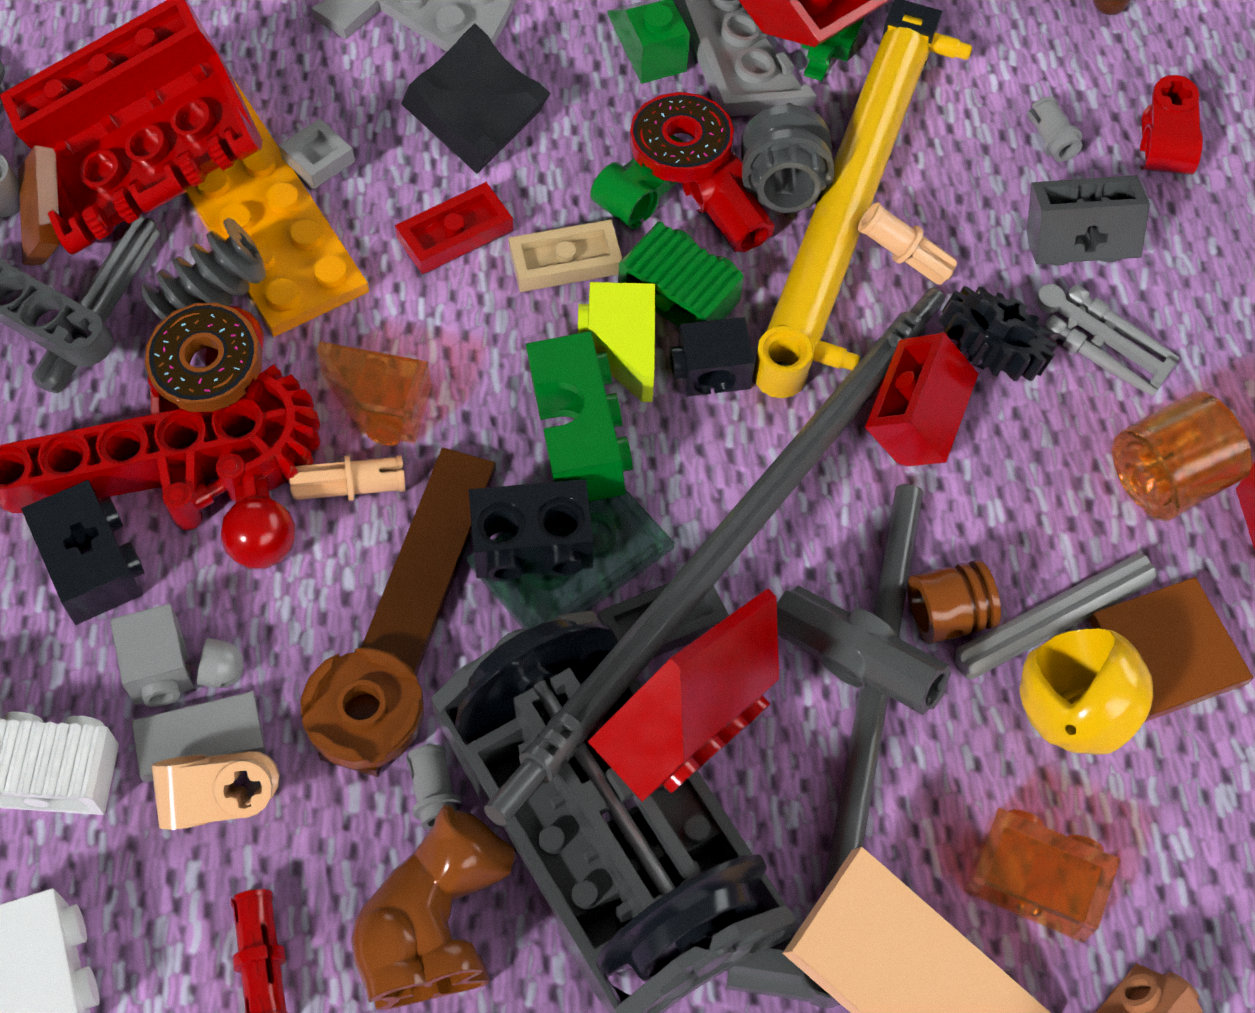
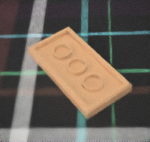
[782,847,1051,1013]

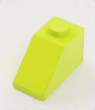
[578,282,655,402]

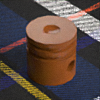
[907,559,1001,644]

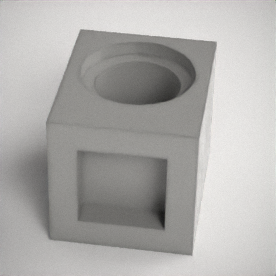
[110,603,195,707]

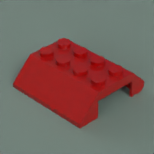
[0,0,262,255]

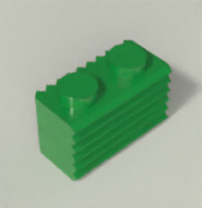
[618,222,744,328]

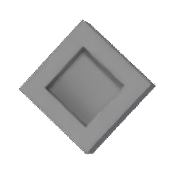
[279,118,355,190]

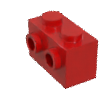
[865,332,979,467]

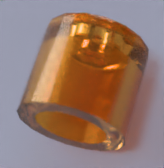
[1111,391,1252,521]

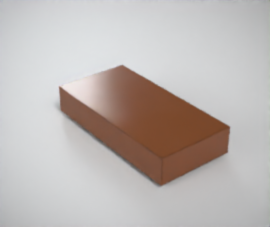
[18,145,60,266]

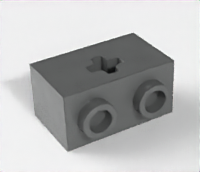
[1026,175,1150,266]

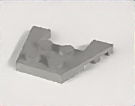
[312,0,517,52]

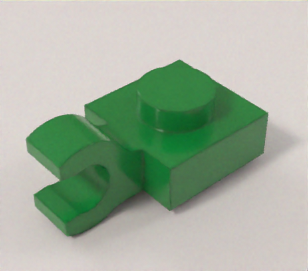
[801,17,865,81]

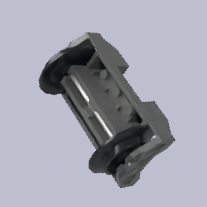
[431,611,797,1013]

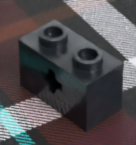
[21,480,145,626]

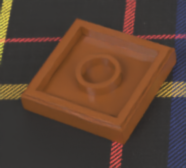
[1089,577,1254,722]

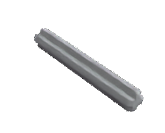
[953,554,1157,679]

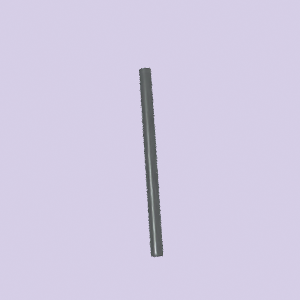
[822,484,923,894]

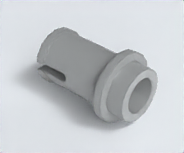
[1027,96,1082,162]
[406,744,462,829]

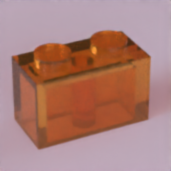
[963,808,1120,943]

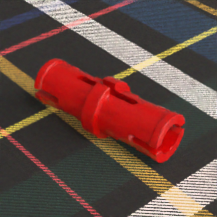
[230,889,288,1013]

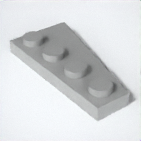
[675,0,817,117]

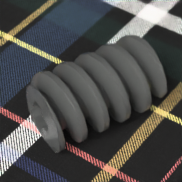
[141,218,266,320]

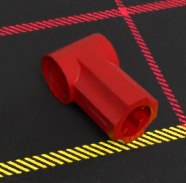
[682,152,775,253]

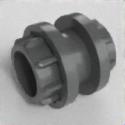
[740,103,834,214]

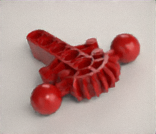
[0,306,321,569]

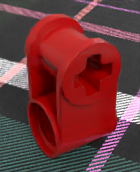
[1140,75,1203,175]

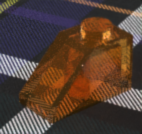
[317,341,432,446]

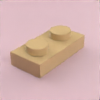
[508,219,623,292]

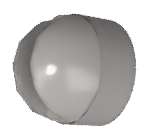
[197,637,243,688]

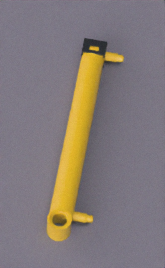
[753,0,973,398]

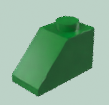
[607,0,690,84]

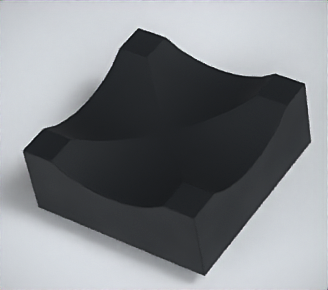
[401,23,551,174]

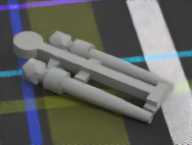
[1036,284,1179,396]

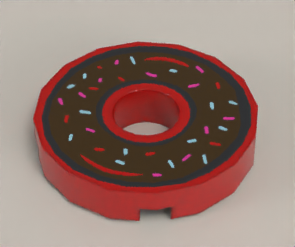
[630,92,734,183]

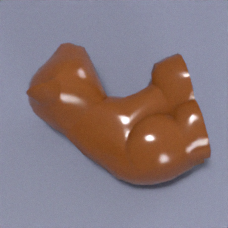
[351,804,516,1010]

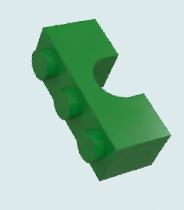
[525,331,633,502]

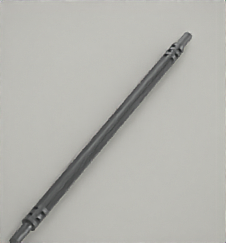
[484,288,945,826]

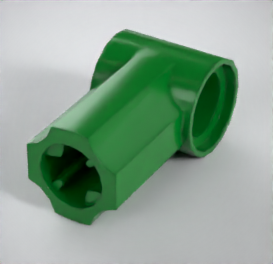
[590,135,684,229]

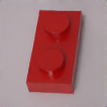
[395,182,513,275]

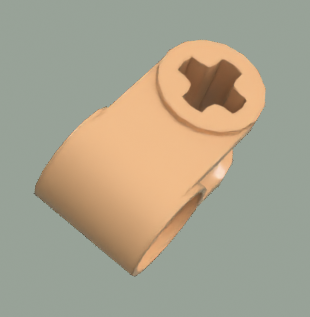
[152,751,280,830]

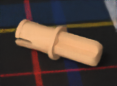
[858,202,957,285]
[289,455,405,501]

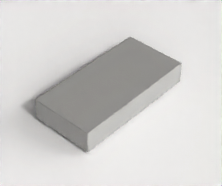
[131,691,266,783]

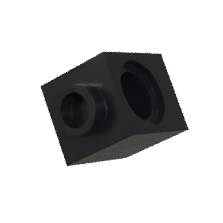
[669,317,755,397]

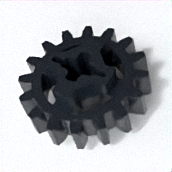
[939,286,1057,381]

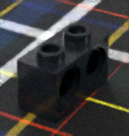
[469,479,594,582]

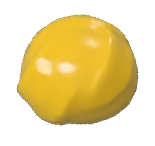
[1019,628,1153,755]

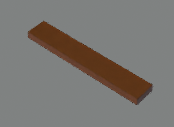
[318,447,496,777]

